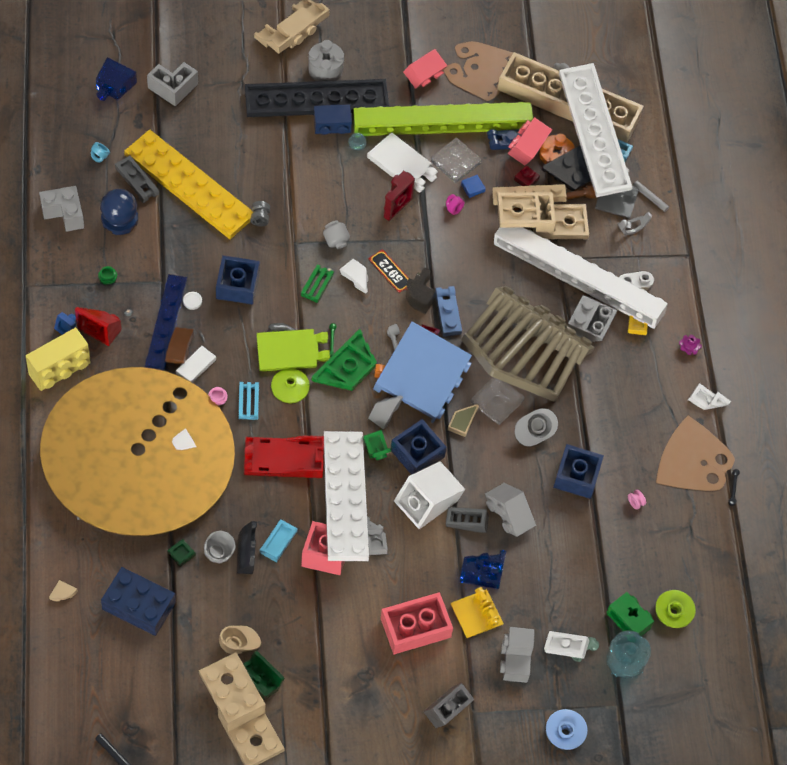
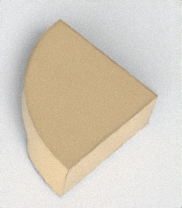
[49,580,78,602]

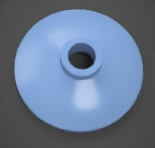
[546,709,587,750]

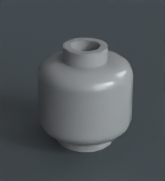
[323,220,350,249]

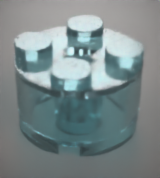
[606,631,651,678]

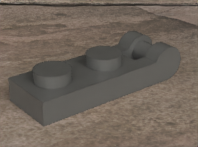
[115,156,159,203]

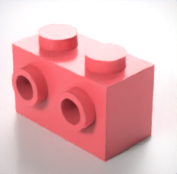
[403,49,447,89]

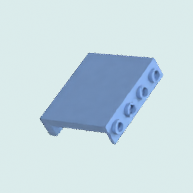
[373,322,472,423]

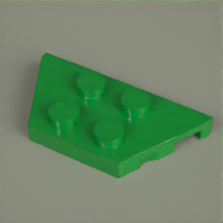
[311,329,377,391]

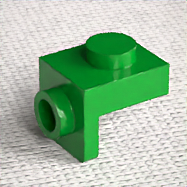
[362,430,391,461]

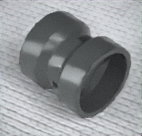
[250,201,270,226]

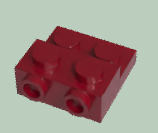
[384,170,415,221]

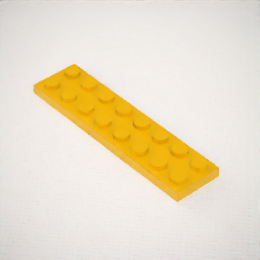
[124,130,253,239]

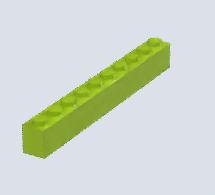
[353,102,533,136]

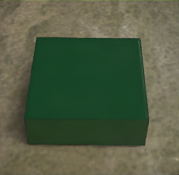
[167,539,196,567]

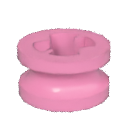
[628,490,646,510]

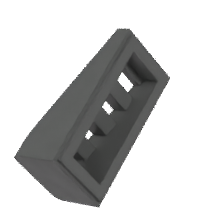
[446,507,489,533]

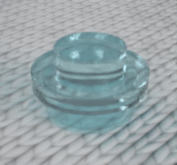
[348,133,367,150]

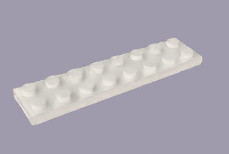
[559,63,632,197]
[323,431,369,561]

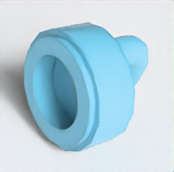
[91,142,110,163]

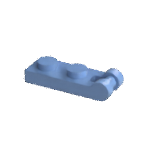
[435,286,462,336]

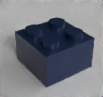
[216,255,260,304]
[390,419,447,475]
[553,444,604,499]

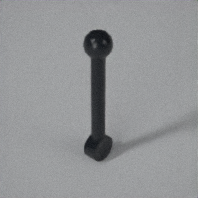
[728,469,740,506]

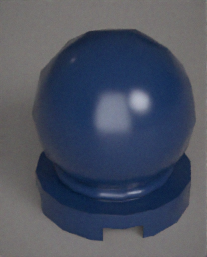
[100,189,138,235]

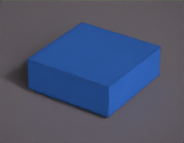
[461,175,486,198]

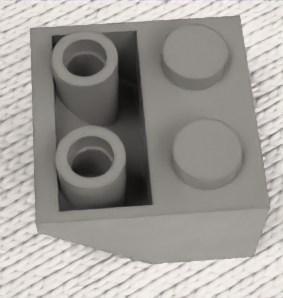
[568,295,617,342]

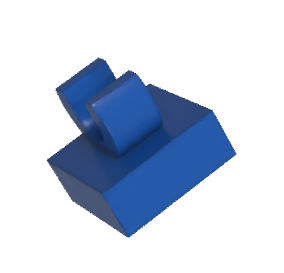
[54,312,76,335]

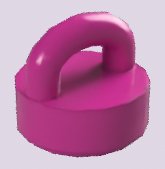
[446,194,465,215]

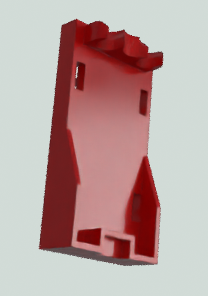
[244,435,324,478]

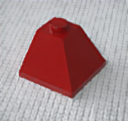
[75,307,122,346]

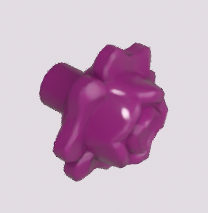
[679,334,702,355]

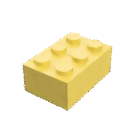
[25,327,90,391]

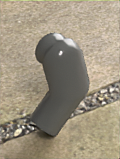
[267,323,296,332]

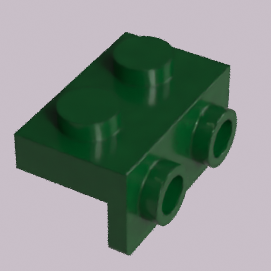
[243,651,285,701]

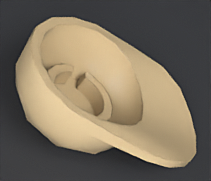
[219,626,261,654]

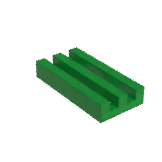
[301,264,334,303]

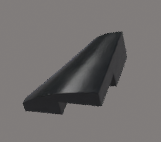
[237,521,257,574]

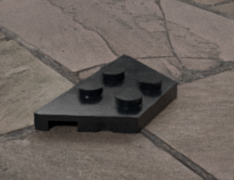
[541,145,591,191]

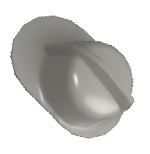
[514,408,558,446]

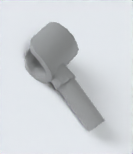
[387,324,400,351]

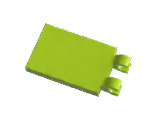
[256,329,330,372]

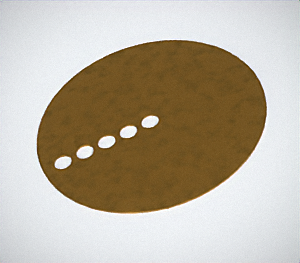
[40,367,235,536]

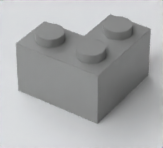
[147,62,198,106]
[39,186,84,231]
[485,483,536,537]
[500,627,534,683]

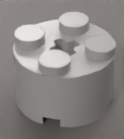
[308,40,344,81]

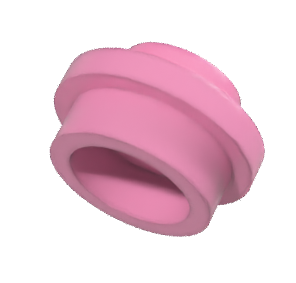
[208,387,227,406]

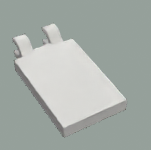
[367,133,438,193]

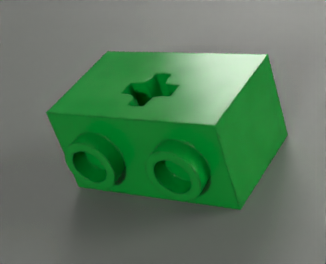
[606,592,654,642]

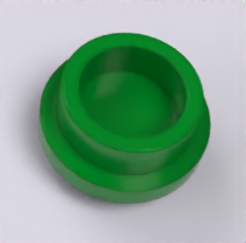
[98,266,117,285]

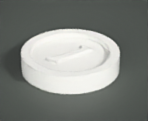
[183,292,202,310]

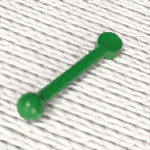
[329,323,337,359]

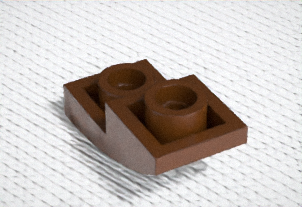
[165,327,194,364]

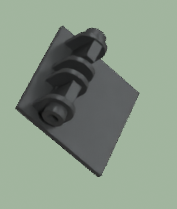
[595,186,639,219]

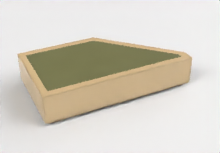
[448,404,479,437]

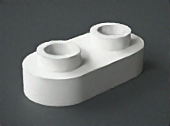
[619,271,654,291]

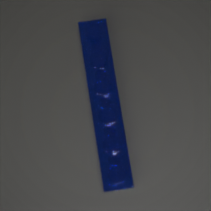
[144,274,187,371]

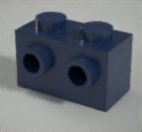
[314,105,352,135]

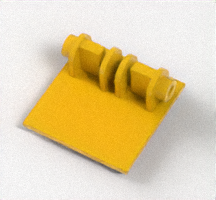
[450,587,504,638]

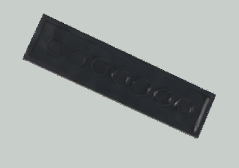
[245,79,389,117]

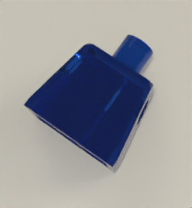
[96,57,137,101]

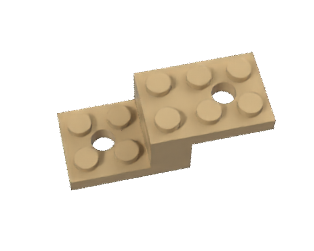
[497,192,589,239]
[199,652,285,765]

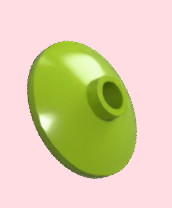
[271,369,310,403]
[655,590,696,628]

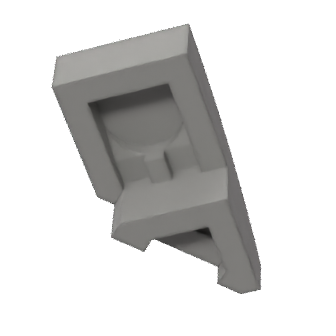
[368,395,403,429]
[367,516,387,555]

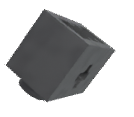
[424,683,474,728]

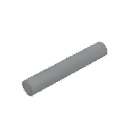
[633,180,669,212]

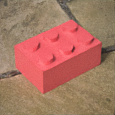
[381,592,453,655]

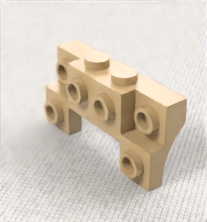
[254,0,330,54]

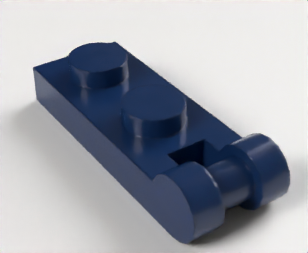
[487,129,520,150]

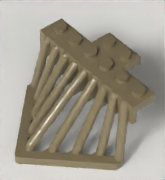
[461,286,595,402]

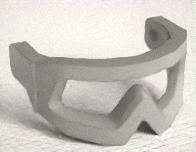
[617,212,652,235]

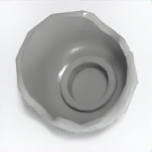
[203,530,236,563]

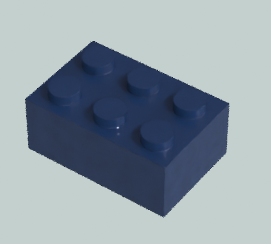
[101,567,176,636]

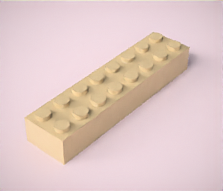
[497,52,644,143]

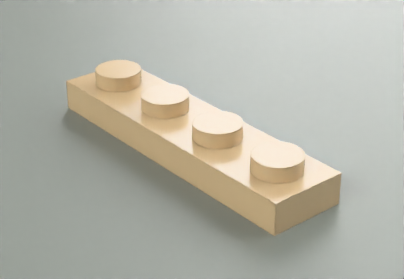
[493,184,566,205]

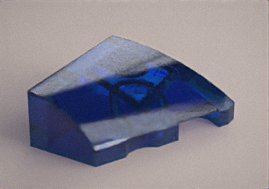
[460,550,506,589]

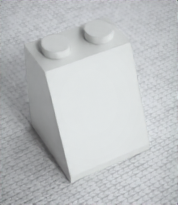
[394,462,465,529]

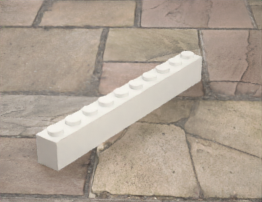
[494,227,668,329]

